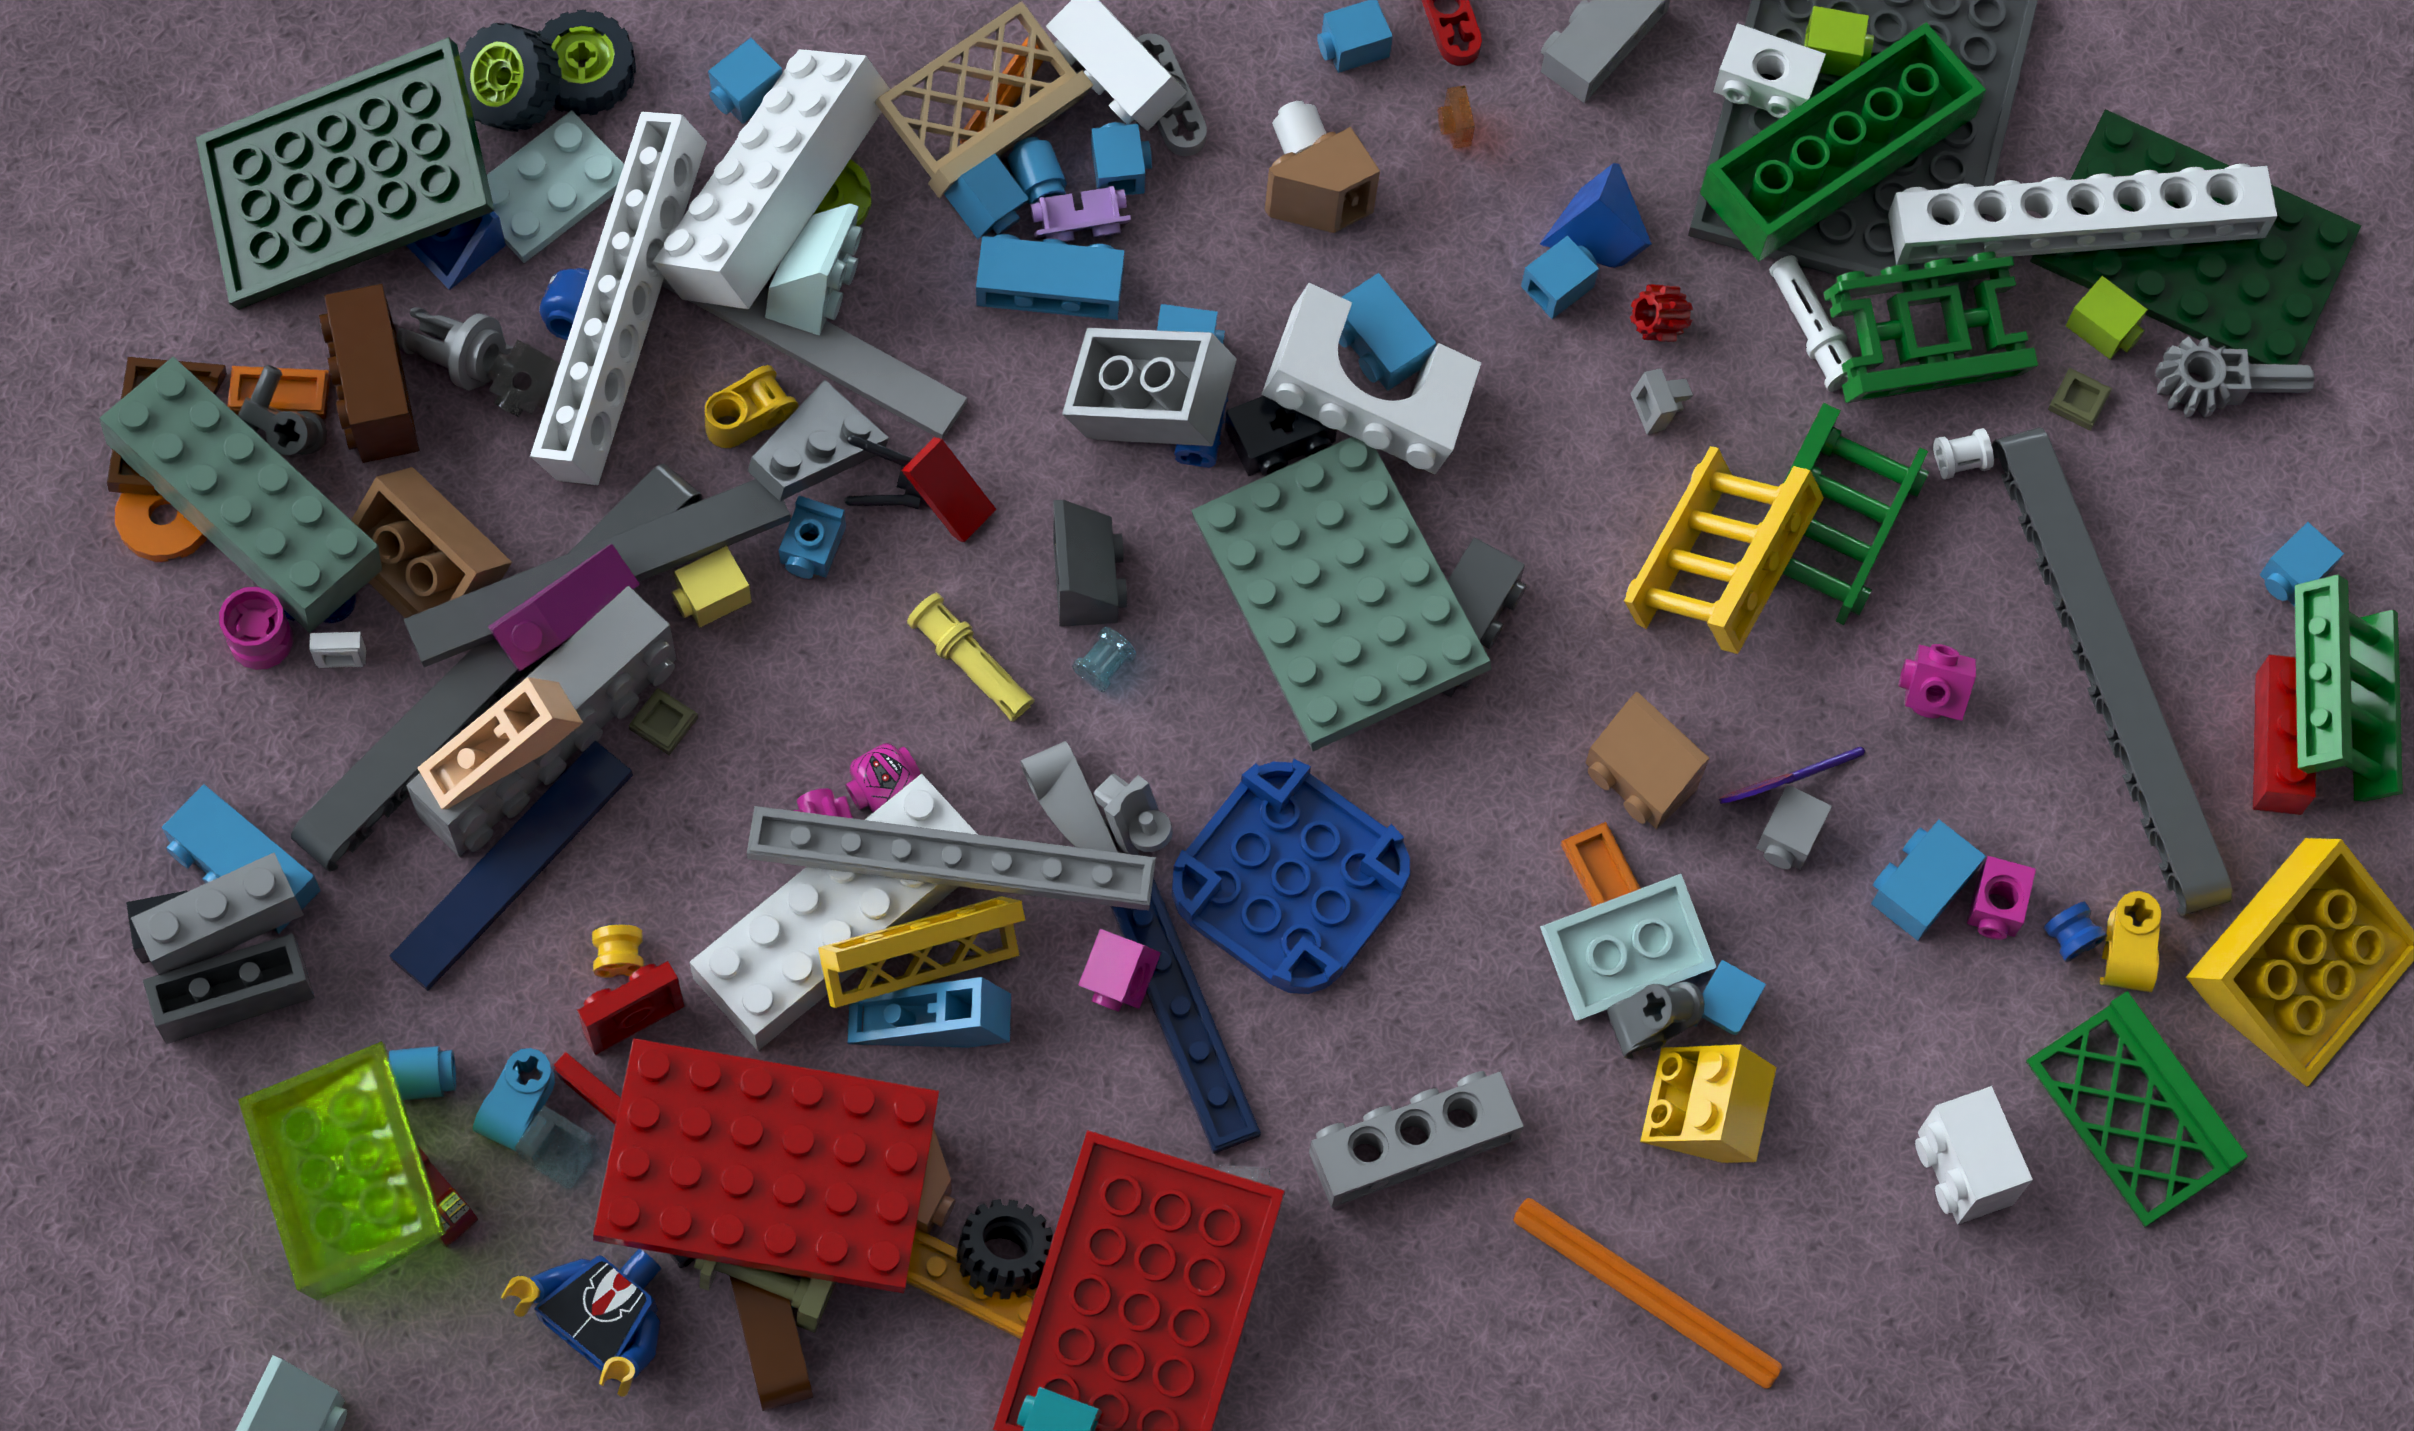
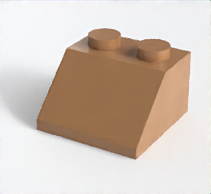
[1585,692,1710,829]

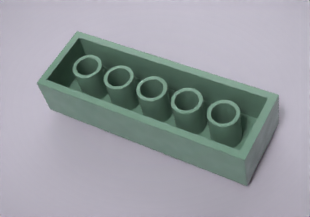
[99,357,382,633]

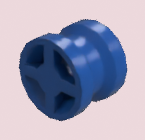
[2043,901,2107,962]

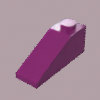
[487,543,640,671]

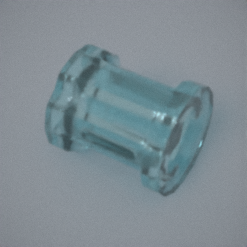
[1072,627,1136,693]

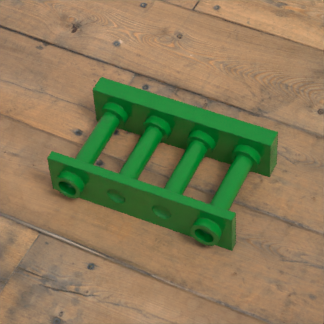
[1782,402,1930,625]
[2295,575,2403,802]

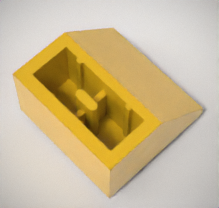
[1640,1044,1777,1163]

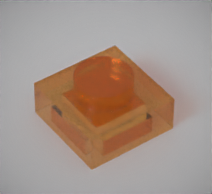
[1438,85,1475,149]

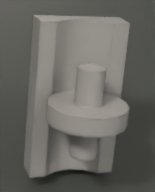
[1094,774,1173,855]

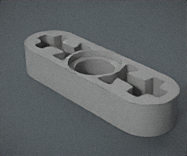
[1136,33,1207,156]

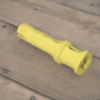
[907,592,1035,722]

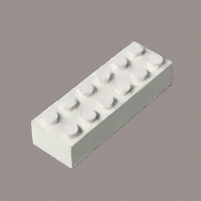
[653,49,890,309]
[689,774,978,1051]

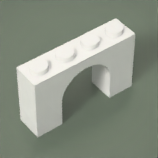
[1261,283,1481,474]

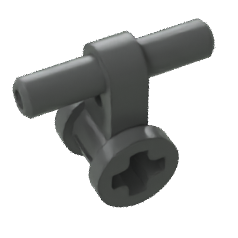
[238,365,327,455]

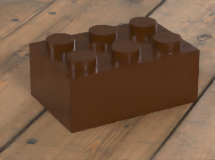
[319,284,420,463]

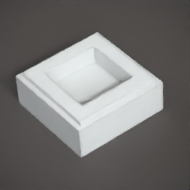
[310,632,366,668]

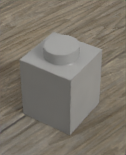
[1756,784,1832,870]

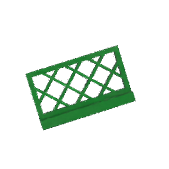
[2026,991,2248,1228]

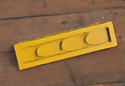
[818,896,1025,1008]

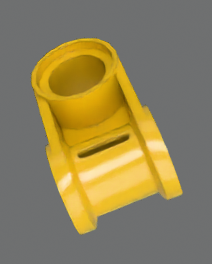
[705,365,799,448]
[2100,891,2161,992]

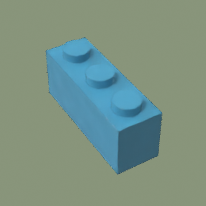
[976,234,1124,320]
[161,784,320,934]

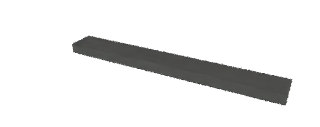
[404,479,791,668]

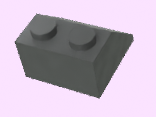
[1053,500,1127,626]

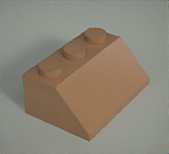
[351,467,512,618]

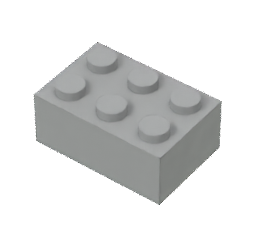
[1062,328,1237,446]

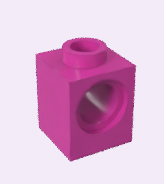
[1967,856,2036,940]
[1078,929,1161,1012]

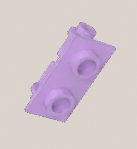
[1030,186,1131,243]

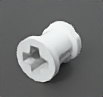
[1933,428,1994,479]

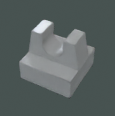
[1630,369,1693,435]

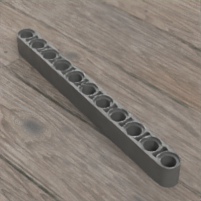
[1992,427,2232,916]
[291,464,702,872]

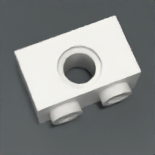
[1713,23,1826,119]

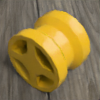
[592,925,644,978]

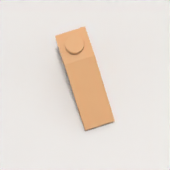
[418,677,583,809]

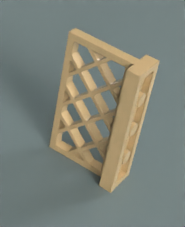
[875,1,1094,198]

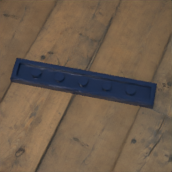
[389,740,633,991]
[1110,877,1261,1154]

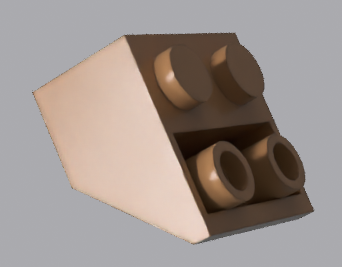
[1265,127,1380,233]

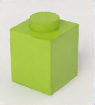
[1804,6,1874,77]
[2065,276,2148,360]

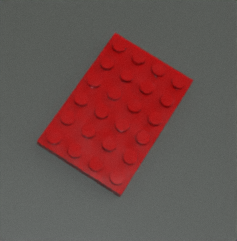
[593,1038,939,1294]
[993,1130,1286,1431]

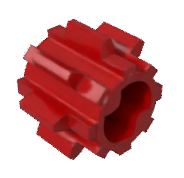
[1630,284,1693,342]

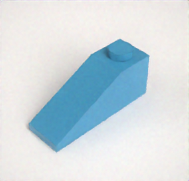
[847,977,1011,1048]

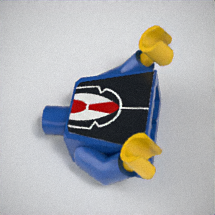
[501,1249,661,1397]

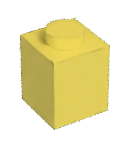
[671,546,752,628]

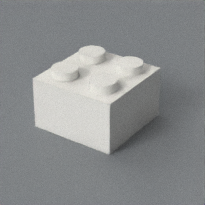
[1915,1086,2033,1225]

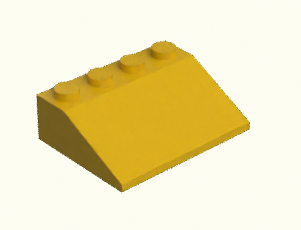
[2186,838,2414,1086]

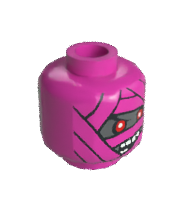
[845,743,921,813]

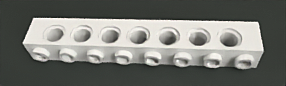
[530,112,707,485]
[1888,164,2277,265]

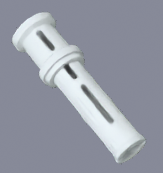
[1769,255,1853,392]

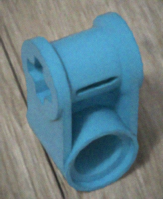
[473,1048,555,1153]

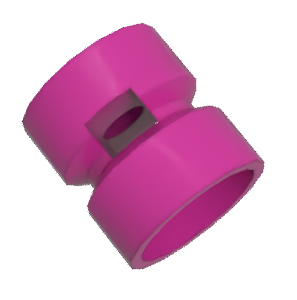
[219,587,293,670]

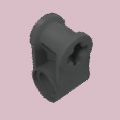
[1606,982,1705,1059]

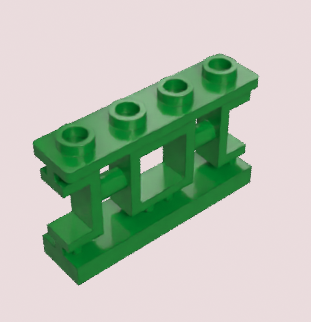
[1823,251,2038,403]

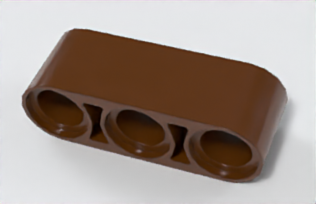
[730,1273,814,1411]

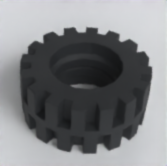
[956,1199,1053,1299]

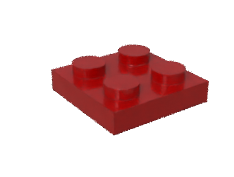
[577,961,685,1055]

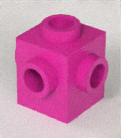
[1898,644,1976,721]

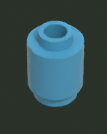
[1007,137,1067,204]
[380,1046,456,1101]

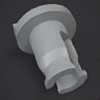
[397,307,513,391]

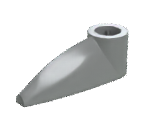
[1020,741,1118,853]

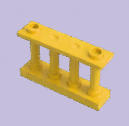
[1624,446,1824,654]

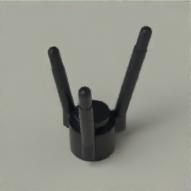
[844,435,923,509]

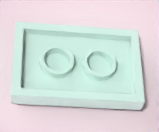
[487,110,624,263]
[1540,874,1717,1021]

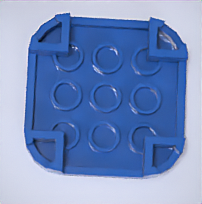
[1172,759,1410,994]

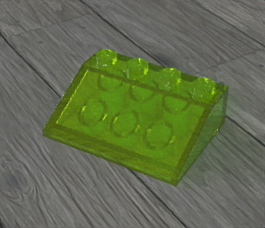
[238,1041,445,1301]

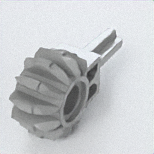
[2155,336,2314,418]

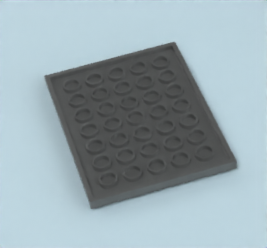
[1688,0,2038,305]

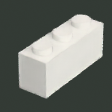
[1046,0,1187,131]

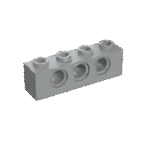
[1309,1071,1524,1208]

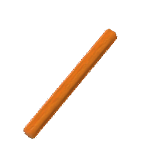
[1513,1198,1782,1389]

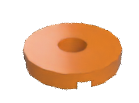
[115,493,207,562]

